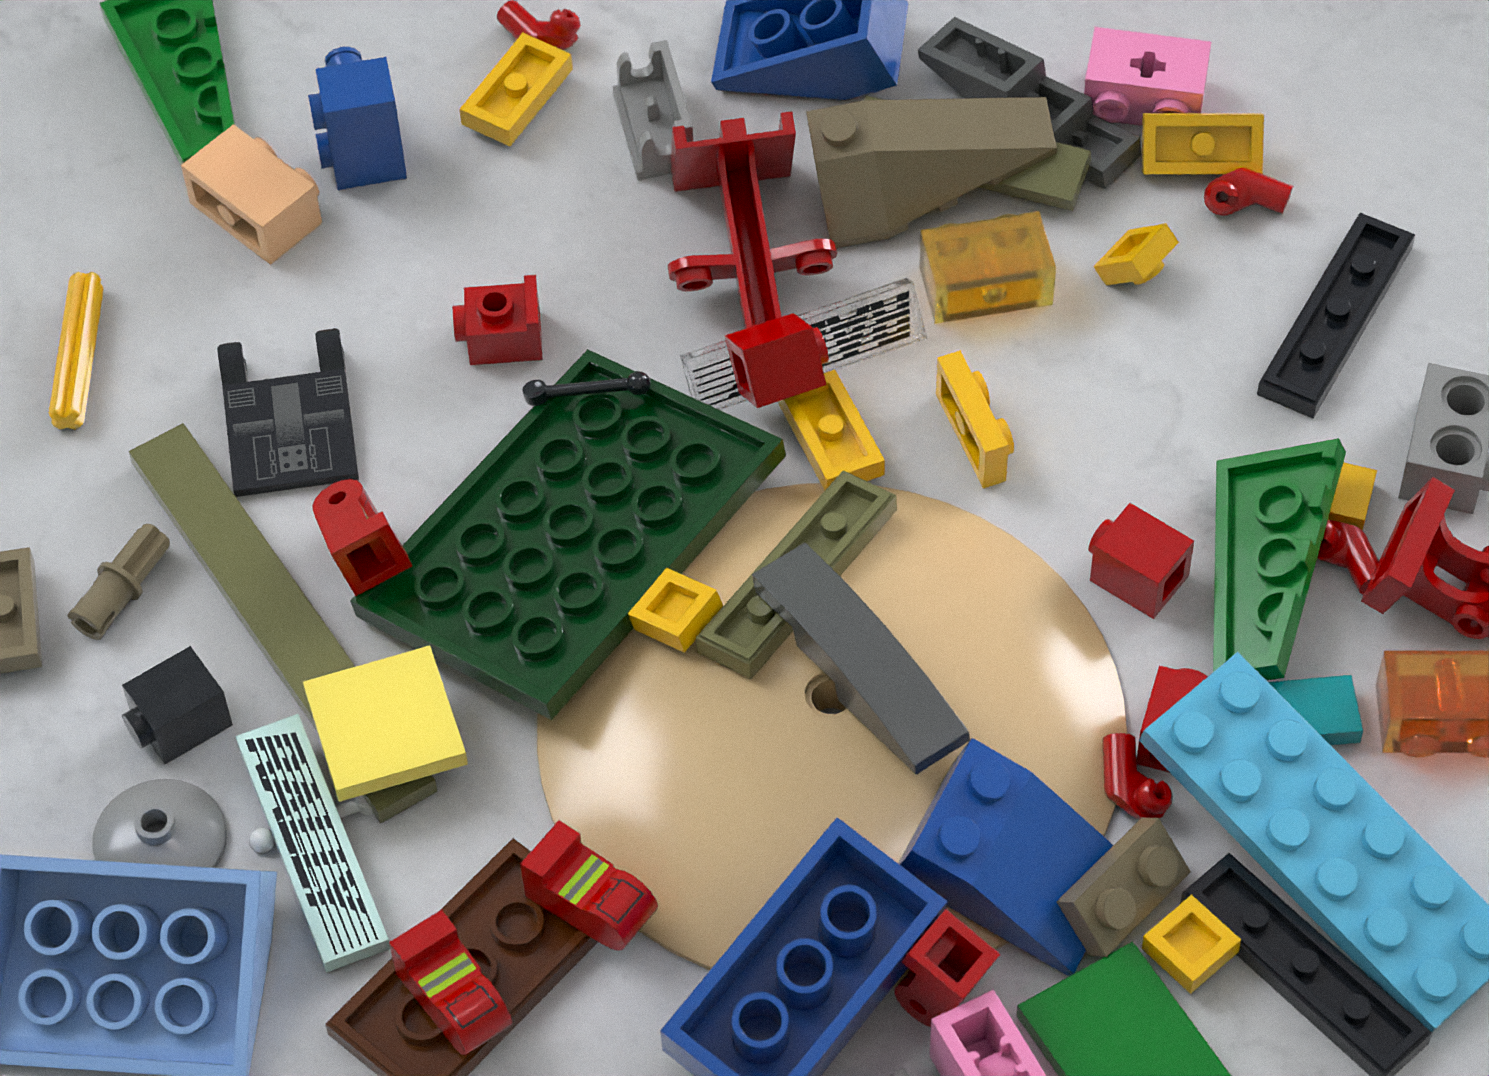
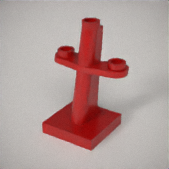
[667,111,837,328]

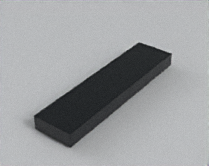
[1257,212,1415,419]
[1180,853,1432,1076]

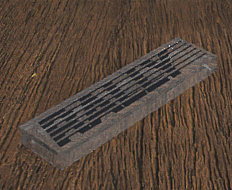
[680,278,928,410]

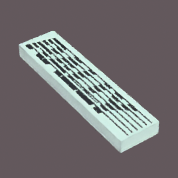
[235,714,390,973]

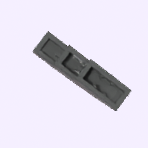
[917,17,1142,189]
[752,542,970,775]

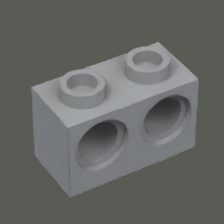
[1398,363,1489,514]

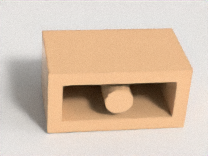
[181,124,322,265]

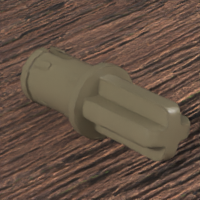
[67,523,170,640]

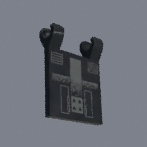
[217,328,359,497]

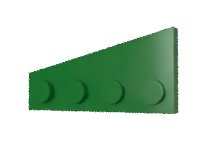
[99,0,235,165]
[1213,438,1346,681]

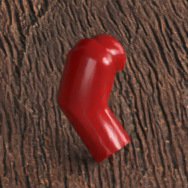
[496,0,581,50]
[1204,167,1294,216]
[1317,520,1379,595]
[1103,733,1173,820]

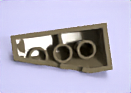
[806,97,1057,248]

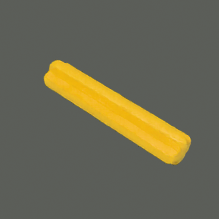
[48,272,104,430]

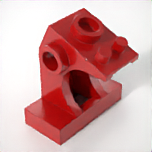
[1361,477,1489,639]

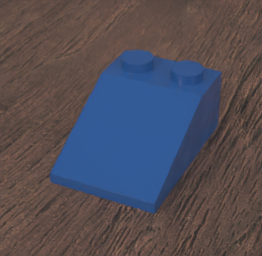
[711,0,909,100]
[898,738,1113,976]

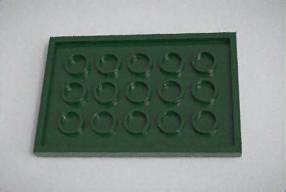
[350,349,787,720]

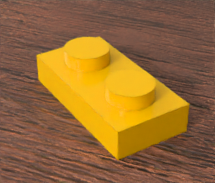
[459,33,573,146]
[1142,113,1264,174]
[936,350,1014,488]
[778,370,885,491]

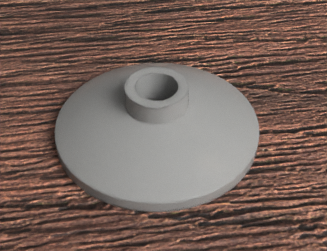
[92,779,227,868]

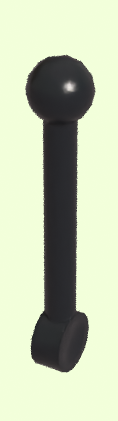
[522,371,651,406]

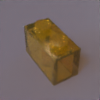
[919,211,1056,324]

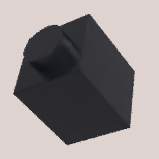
[122,646,233,764]

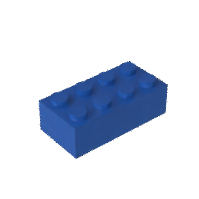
[660,817,948,1076]

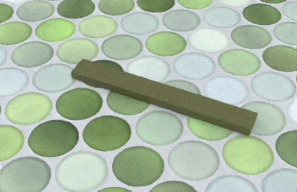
[128,423,438,824]

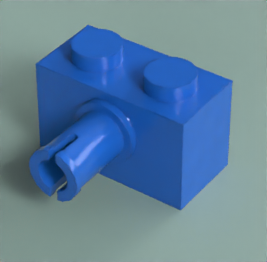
[308,47,407,190]

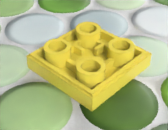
[303,645,468,802]

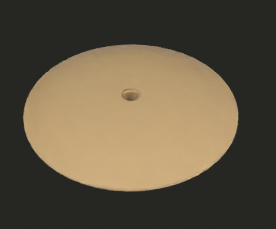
[537,483,1127,988]

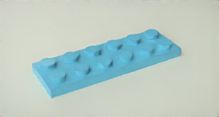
[1139,652,1489,1033]

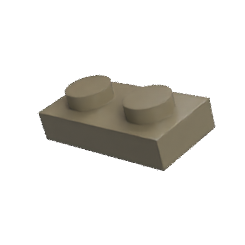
[0,547,42,674]
[1056,818,1191,957]

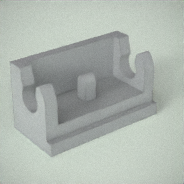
[612,40,693,180]

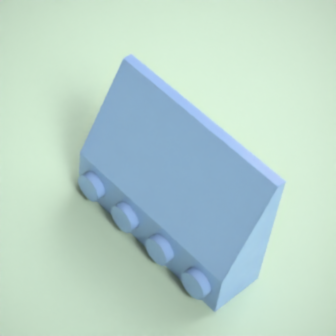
[0,854,277,1076]

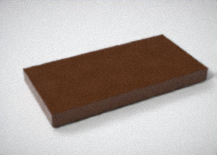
[325,838,598,1076]

